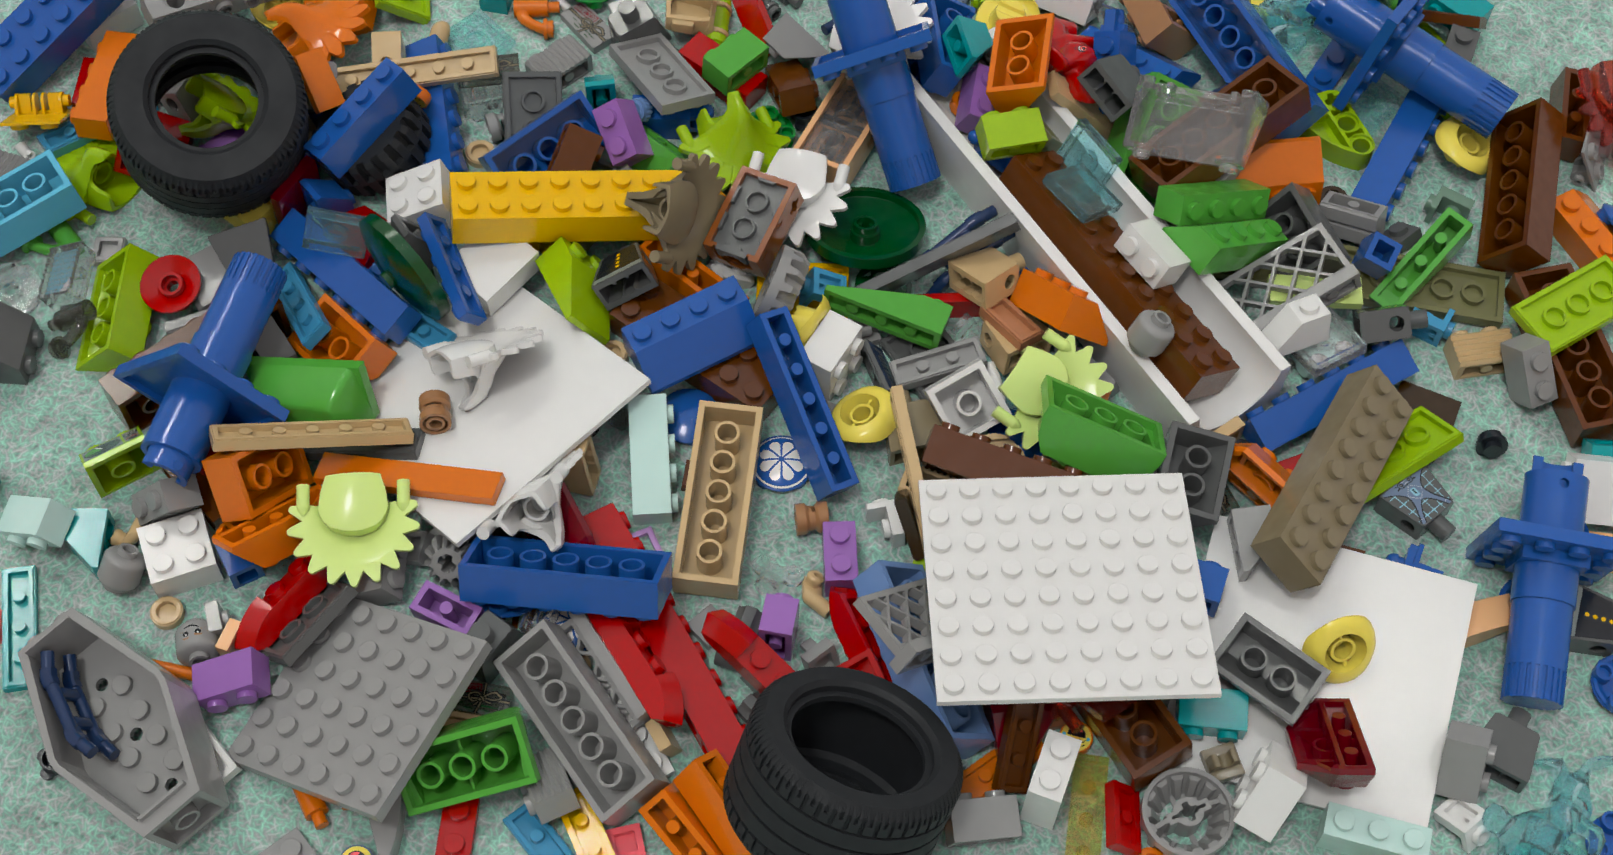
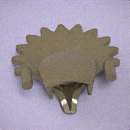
[624,153,726,275]

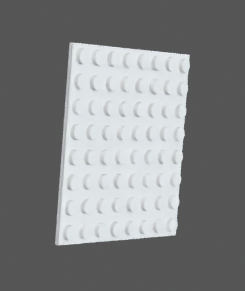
[370,287,651,548]
[918,473,1222,706]
[1167,515,1478,828]

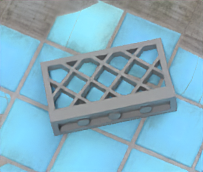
[1219,222,1362,331]
[853,578,933,675]
[561,612,651,731]

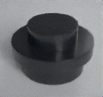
[1475,430,1508,458]

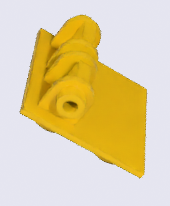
[0,92,71,130]

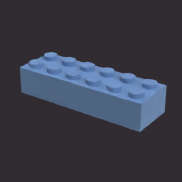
[852,560,995,759]

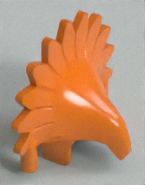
[264,0,371,61]

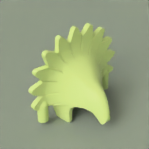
[991,328,1114,457]
[287,472,420,588]

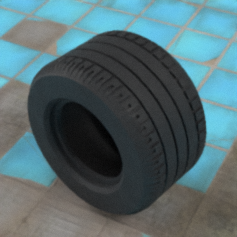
[106,9,309,218]
[723,667,963,855]

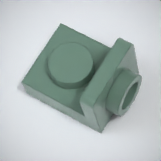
[1423,185,1475,224]

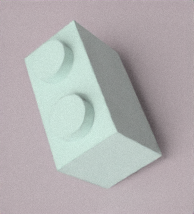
[0,495,76,550]

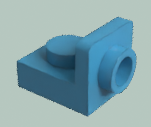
[799,266,847,306]
[1412,307,1456,347]

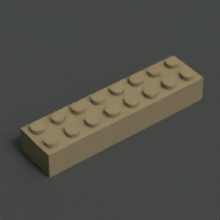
[1250,365,1414,593]

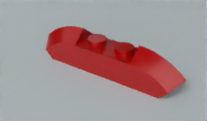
[235,556,327,650]
[829,586,892,682]
[701,609,795,694]
[587,613,684,728]

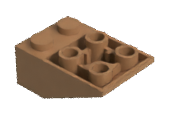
[1119,0,1198,61]

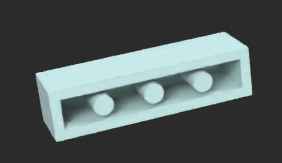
[628,393,679,525]

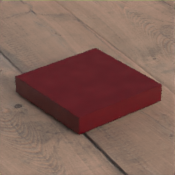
[270,155,321,225]

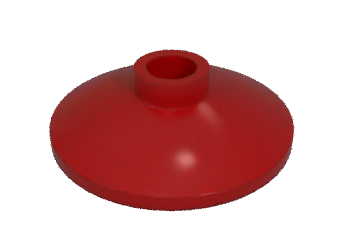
[140,255,202,314]

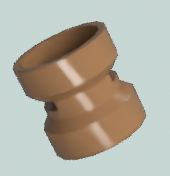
[419,390,452,435]
[794,501,829,536]

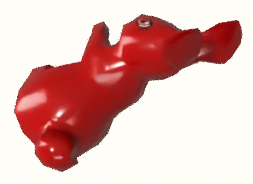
[1048,17,1097,104]

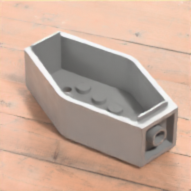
[18,607,230,850]

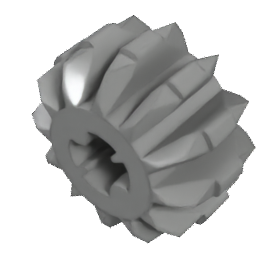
[423,535,474,588]

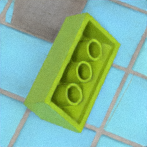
[75,243,160,372]

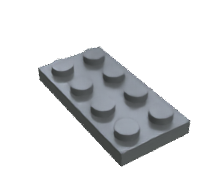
[609,33,715,115]

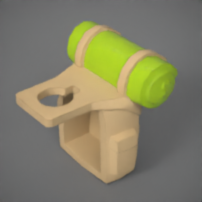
[665,0,732,45]

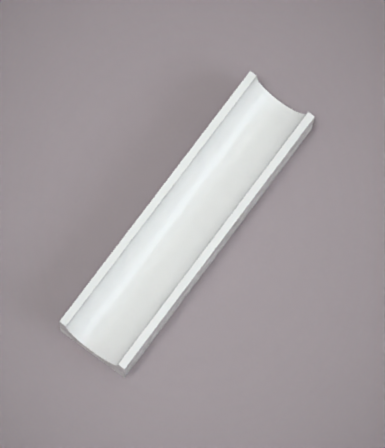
[910,27,1291,438]

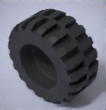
[312,80,431,197]

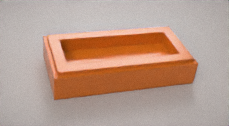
[293,47,345,115]

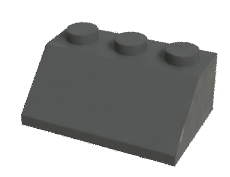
[1260,182,1352,275]
[1157,420,1236,528]
[1215,612,1331,726]

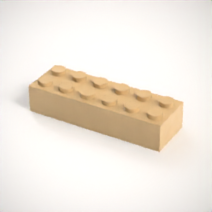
[672,400,763,600]

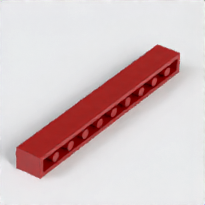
[583,502,746,766]

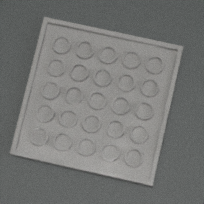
[227,598,492,823]

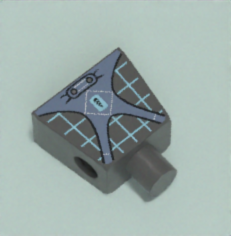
[1373,466,1456,542]

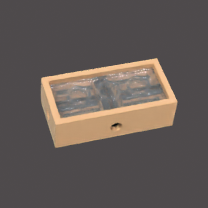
[793,73,875,185]

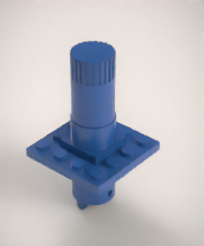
[811,0,941,192]
[1305,0,1519,139]
[113,251,290,487]
[1466,455,1613,710]

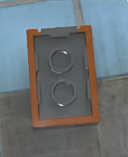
[703,165,804,278]

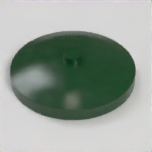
[805,187,926,269]
[359,213,450,321]

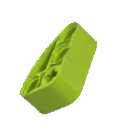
[1298,90,1375,171]

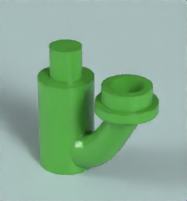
[20,220,86,258]

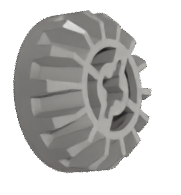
[753,244,810,317]
[1139,767,1235,855]

